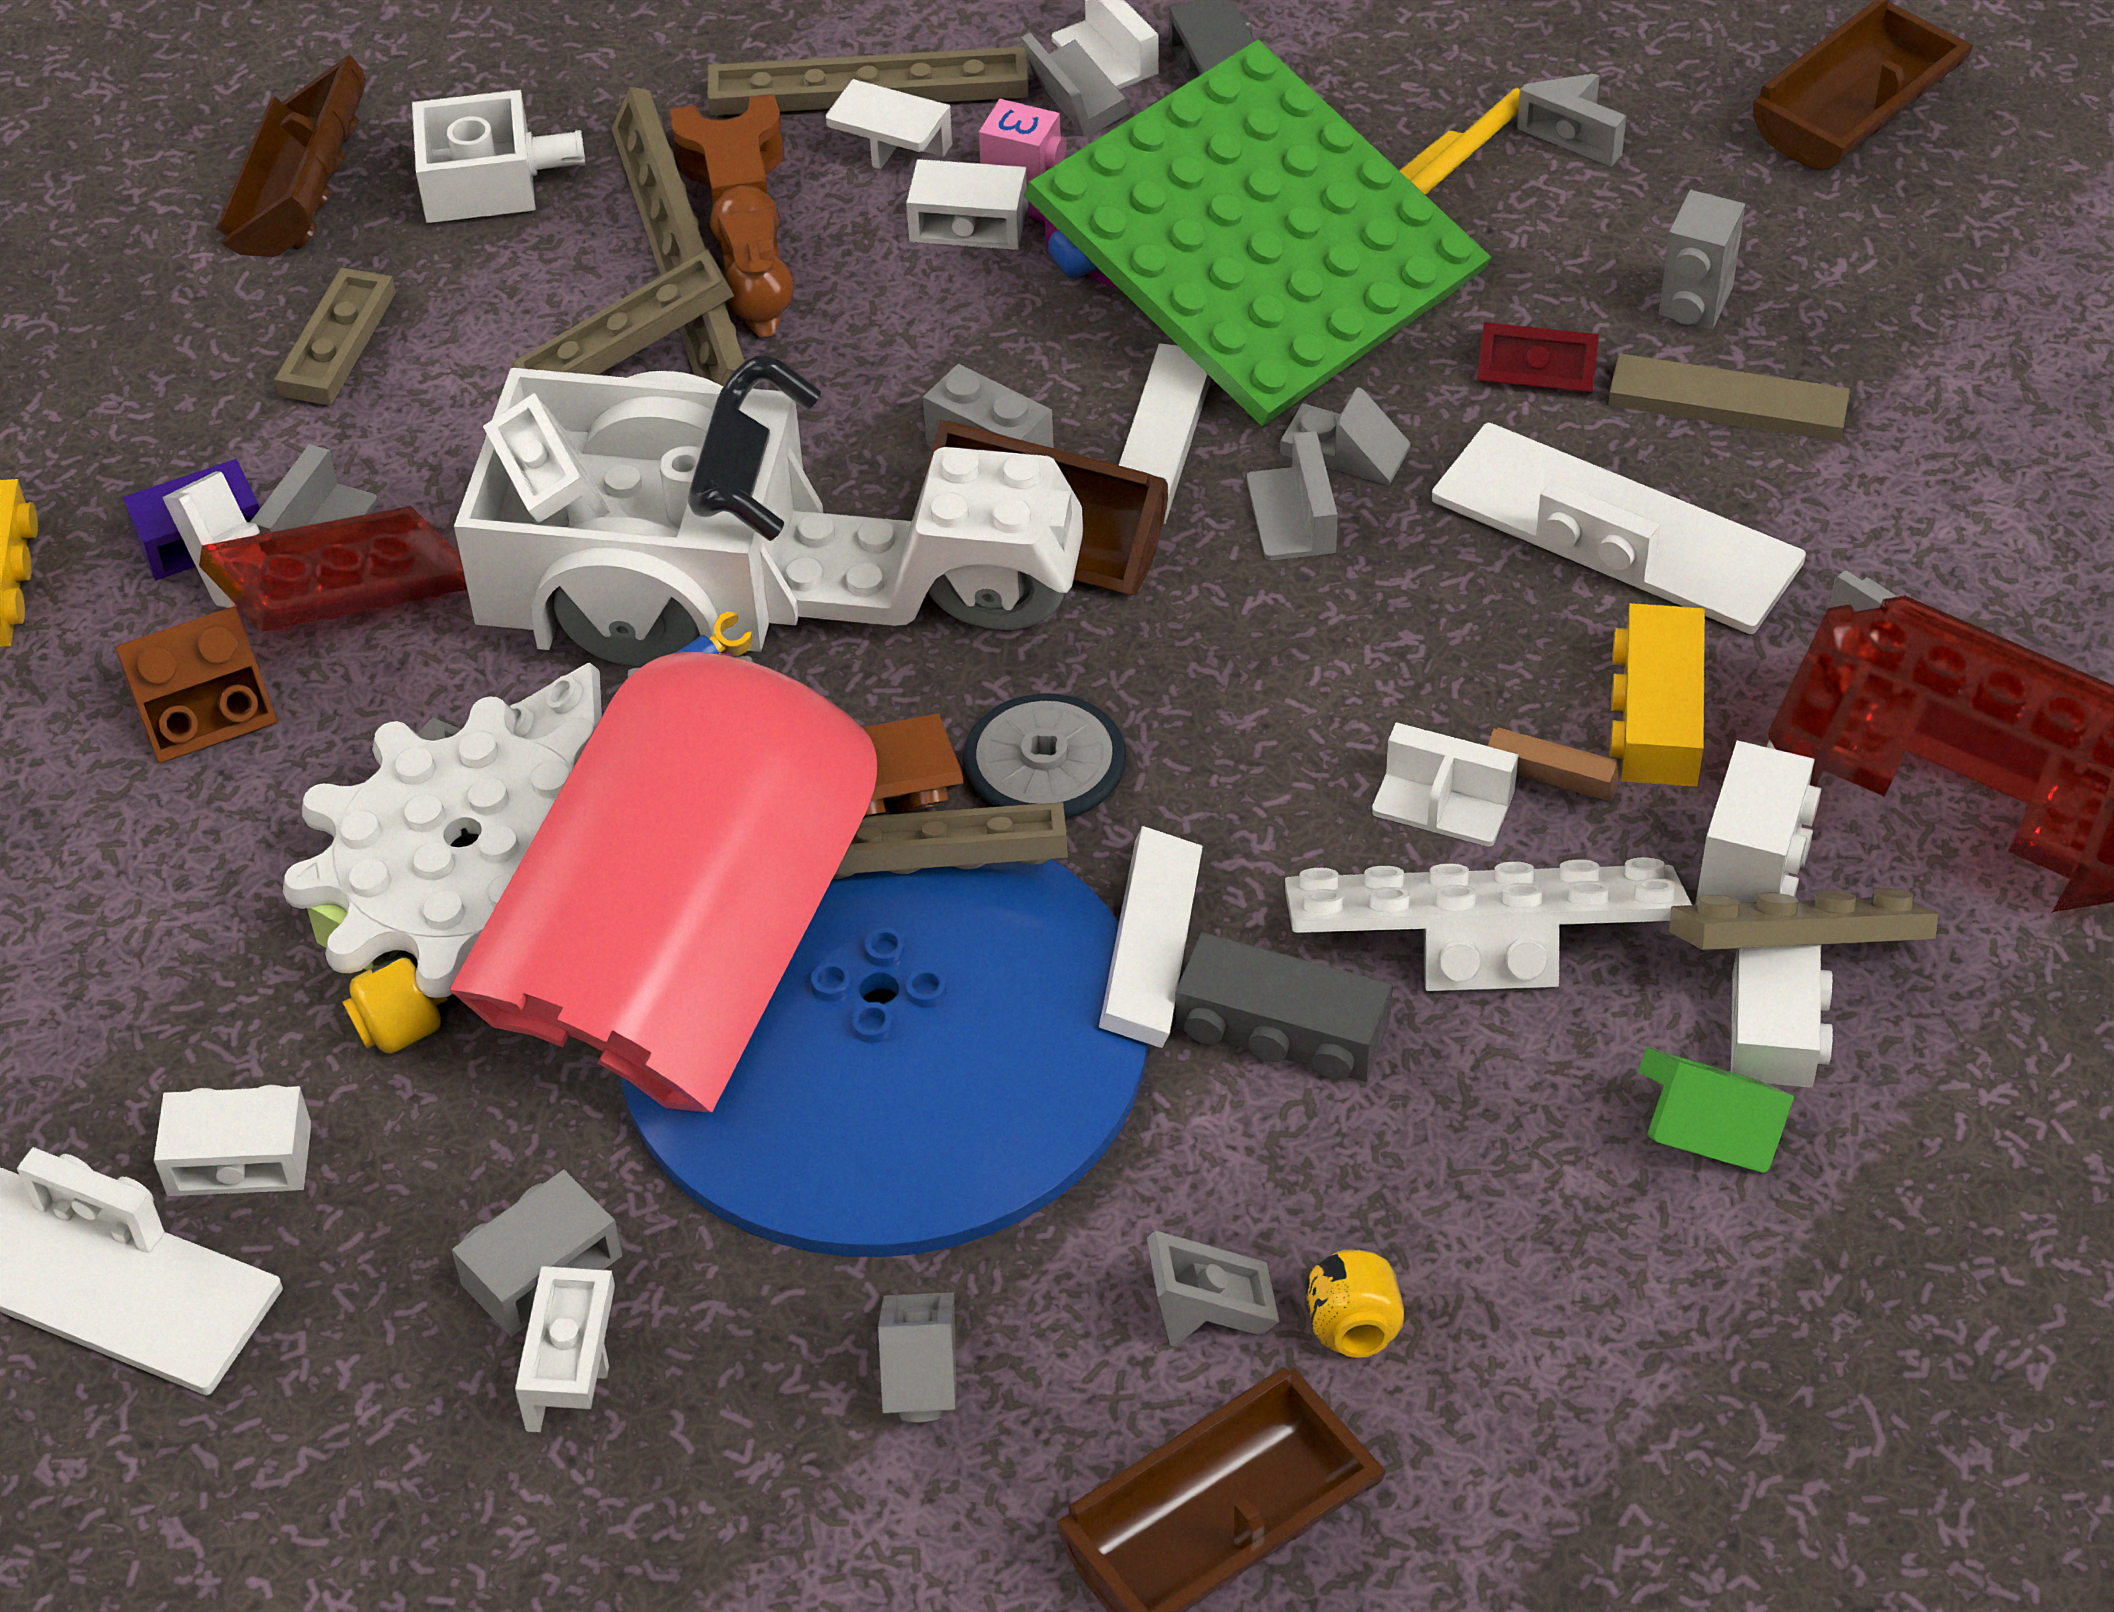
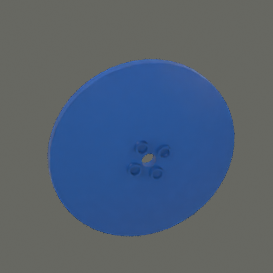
[620,859,1149,1257]

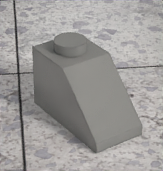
[878,1292,957,1422]

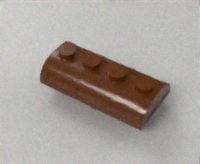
[1753,0,1973,170]
[217,55,366,257]
[915,420,1168,595]
[1057,1367,1386,1612]

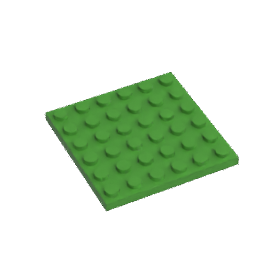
[1024,39,1492,427]

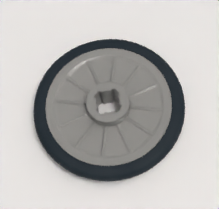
[963,693,1127,819]

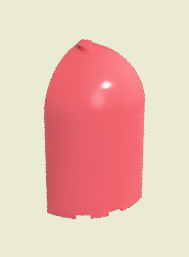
[449,652,877,1113]

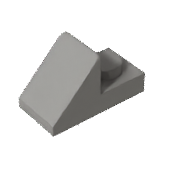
[1517,74,1627,167]
[1280,387,1411,486]
[1147,1230,1279,1346]

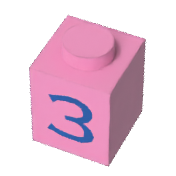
[979,99,1067,182]

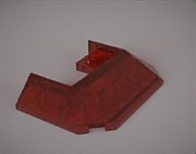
[1767,595,2114,912]

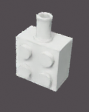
[412,90,586,223]
[1695,733,1821,905]

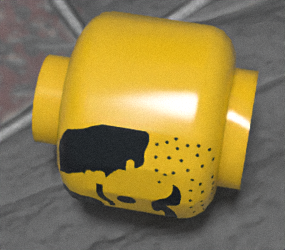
[343,955,448,1054]
[1306,1250,1404,1358]

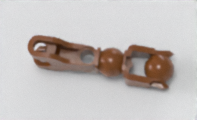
[670,94,794,337]

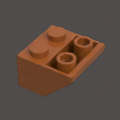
[114,606,278,763]
[862,713,964,816]

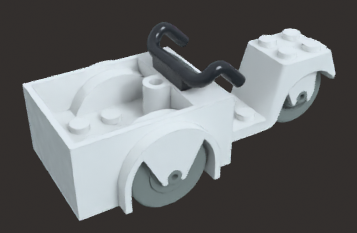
[454,355,1083,666]

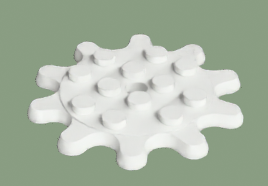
[283,697,596,998]

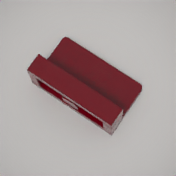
[1477,322,1600,393]

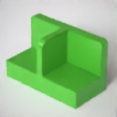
[1638,1046,1794,1173]

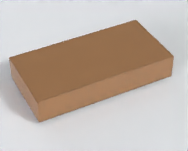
[1488,727,1619,802]

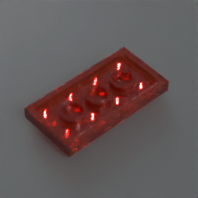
[199,506,467,632]

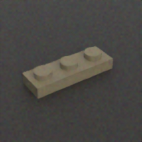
[274,268,396,406]

